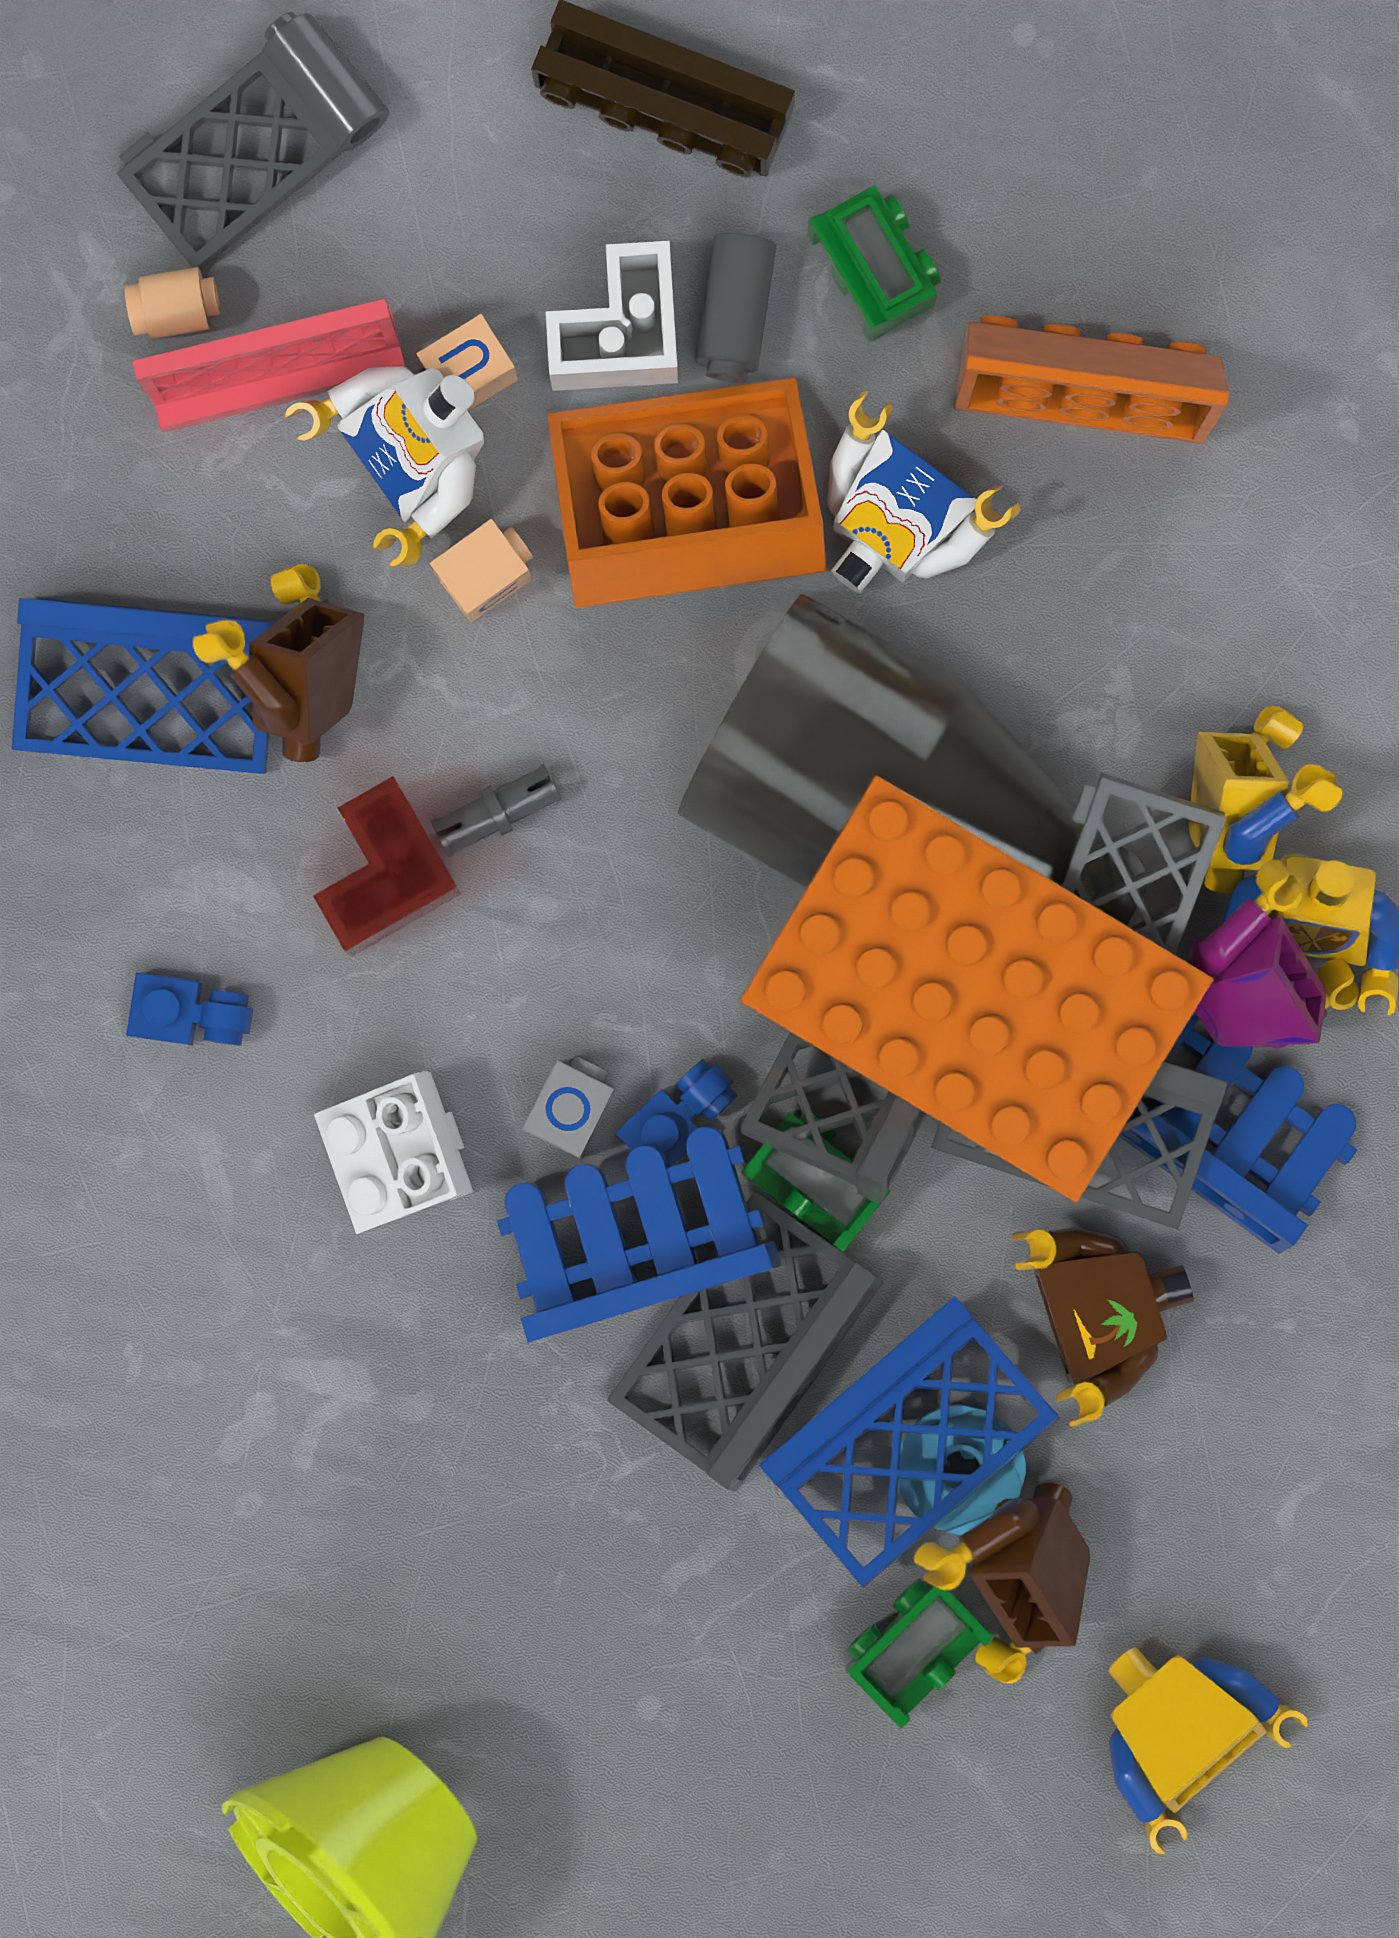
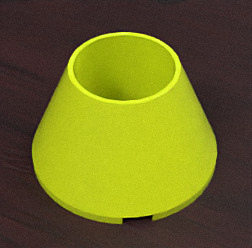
[222,1737,477,1938]

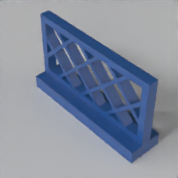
[12,597,277,774]
[759,1296,1060,1588]

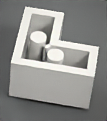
[546,241,678,391]

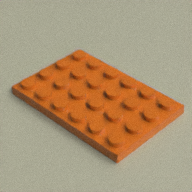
[739,775,1213,1203]

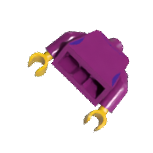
[1188,860,1359,1049]

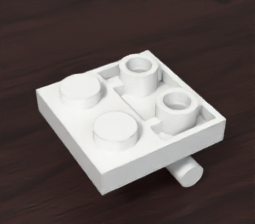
[314,1071,474,1234]

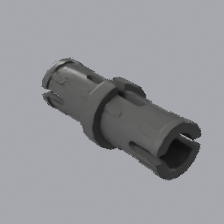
[430,764,562,857]

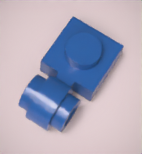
[126,973,253,1046]
[616,1059,738,1167]

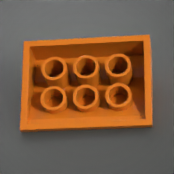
[954,315,1229,444]
[547,377,826,608]

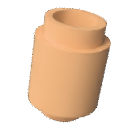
[124,266,221,340]

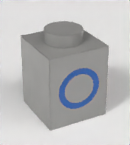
[522,1056,616,1159]

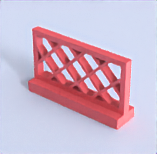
[132,299,406,433]

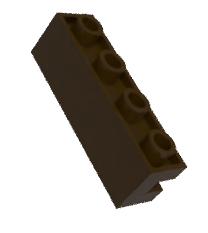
[531,0,795,177]

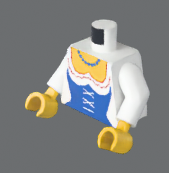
[285,366,484,567]
[827,391,1020,594]

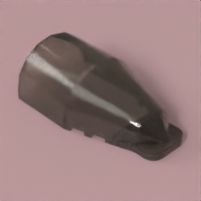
[678,593,1148,926]

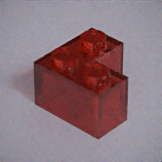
[313,776,462,957]

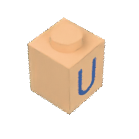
[416,314,518,411]
[429,518,533,624]

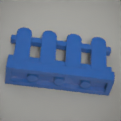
[1118,1015,1357,1254]
[497,1126,782,1343]

